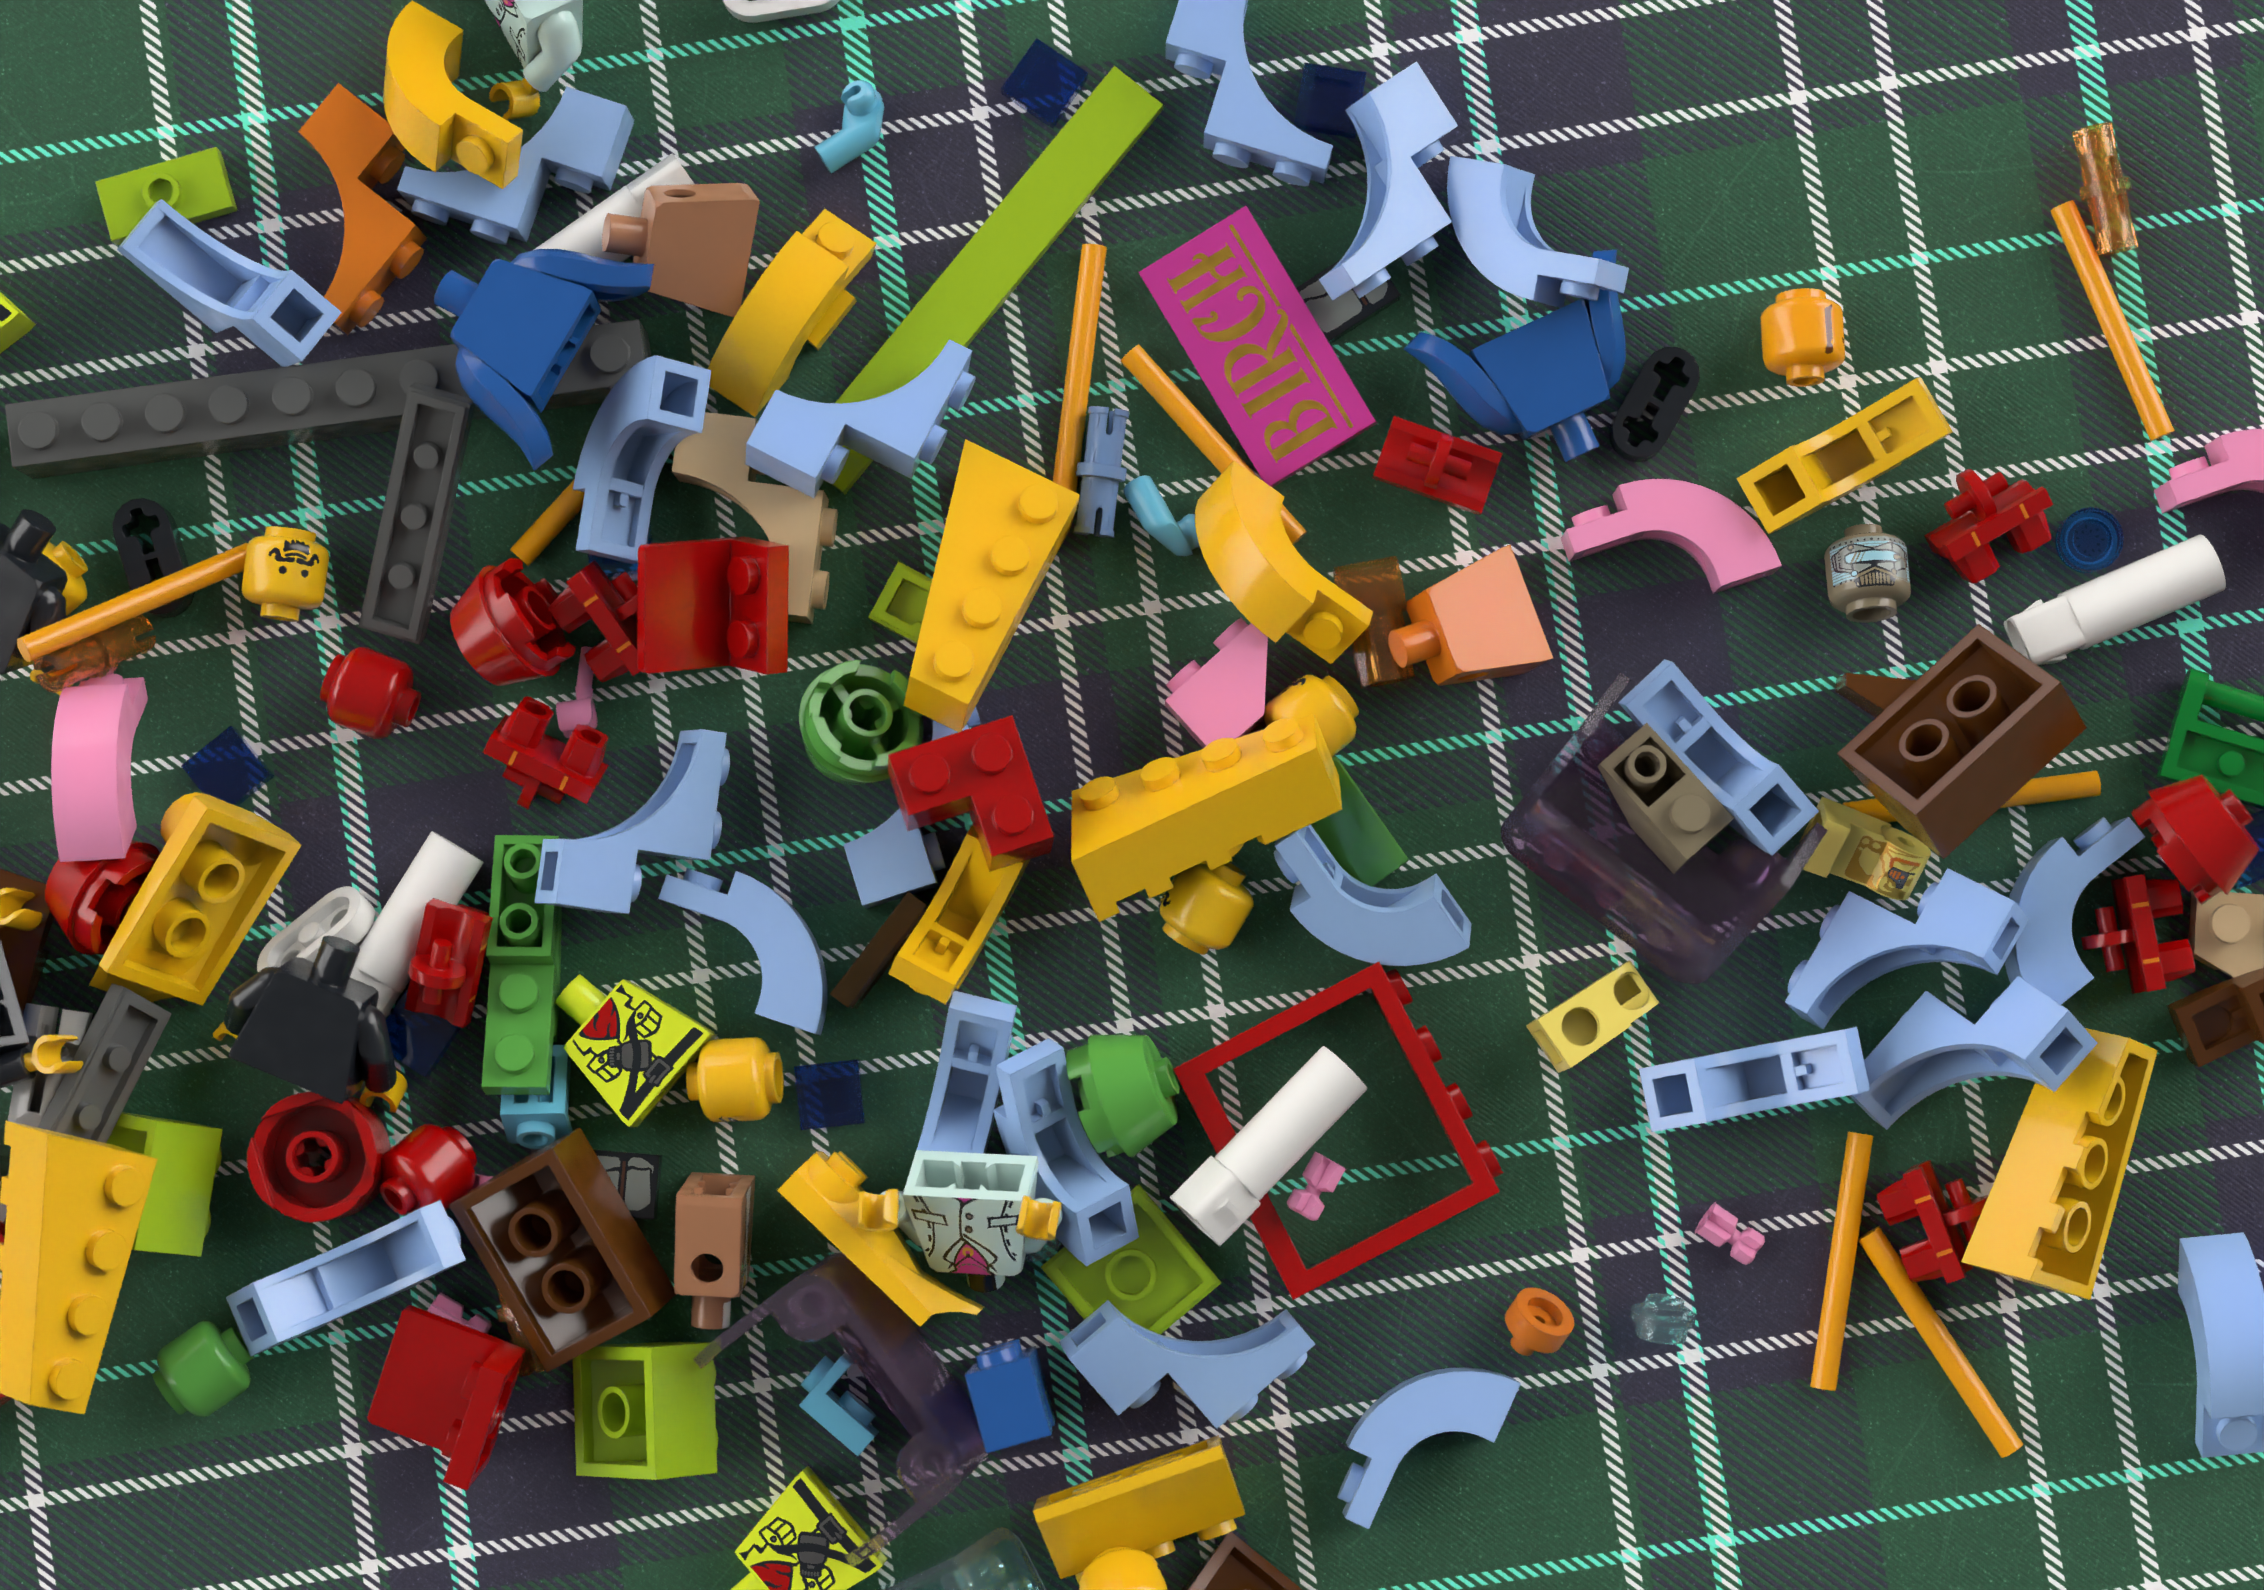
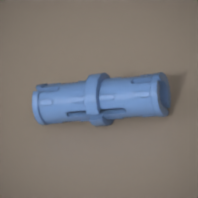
[1074,406,1129,538]

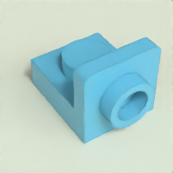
[500,1045,572,1149]
[799,1353,879,1456]

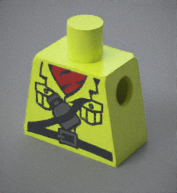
[555,974,717,1127]
[730,1466,888,1590]

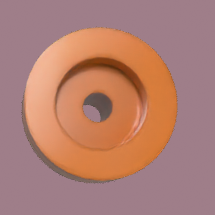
[1505,1288,1574,1356]

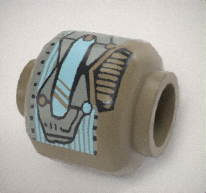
[1824,524,1911,623]

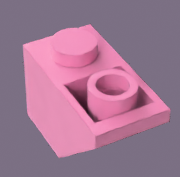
[1165,617,1268,748]

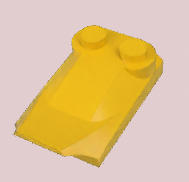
[89,792,301,1006]
[777,1151,984,1327]

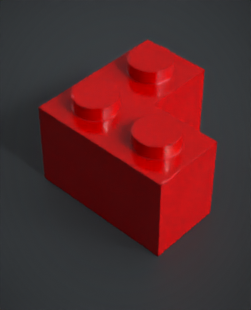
[888,715,1054,872]

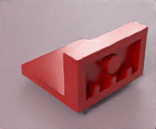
[637,536,789,675]
[367,1305,527,1491]

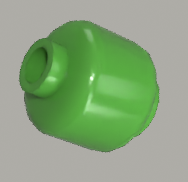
[152,1320,254,1418]

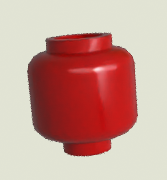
[320,647,421,739]
[380,1124,477,1215]

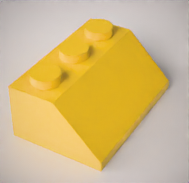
[1033,1435,1245,1584]

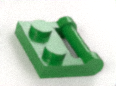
[2156,668,2264,810]

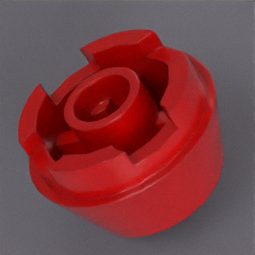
[450,558,576,686]
[2131,775,2260,905]
[45,840,160,955]

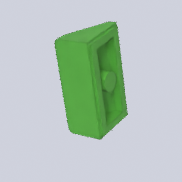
[1311,756,1409,887]

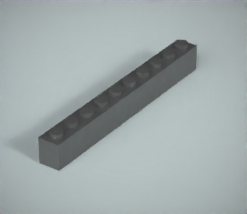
[5,319,651,479]

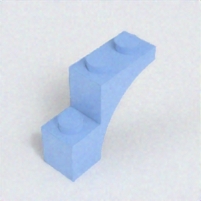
[1166,0,1333,186]
[1319,61,1458,301]
[397,86,634,245]
[117,199,342,367]
[745,339,976,498]
[843,707,981,909]
[535,729,730,914]
[1785,868,2029,1029]
[1849,976,2097,1130]
[226,1200,466,1357]
[1059,1300,1315,1429]

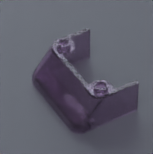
[1501,672,1828,984]
[694,1252,990,1567]

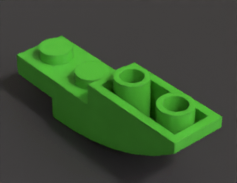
[481,835,562,1095]

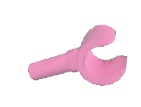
[556,647,598,738]

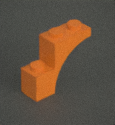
[298,83,427,335]

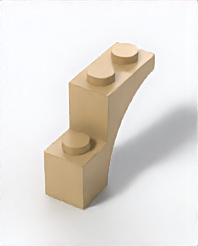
[672,412,838,624]

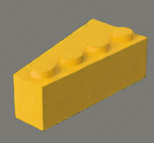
[904,439,1080,732]
[1071,714,1342,922]
[1961,1028,2158,1300]
[0,1121,158,1415]

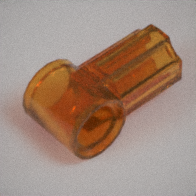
[1333,555,1415,688]

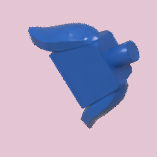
[434,249,654,471]
[1403,249,1626,462]

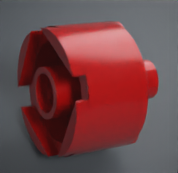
[247,1092,391,1222]

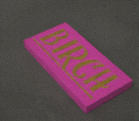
[1138,206,1377,488]

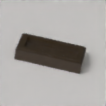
[830,891,928,1009]

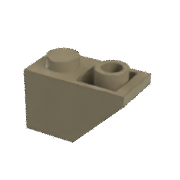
[1598,723,1734,874]

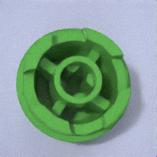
[799,660,923,785]
[1066,1035,1179,1158]

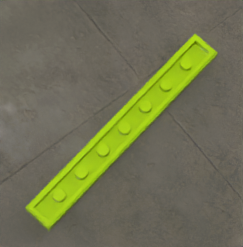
[830,66,1163,495]

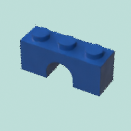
[965,1339,1056,1453]

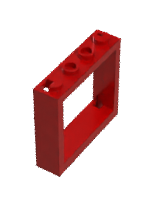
[1173,962,1503,1300]

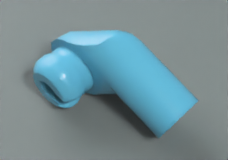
[814,80,884,174]
[1123,475,1200,556]

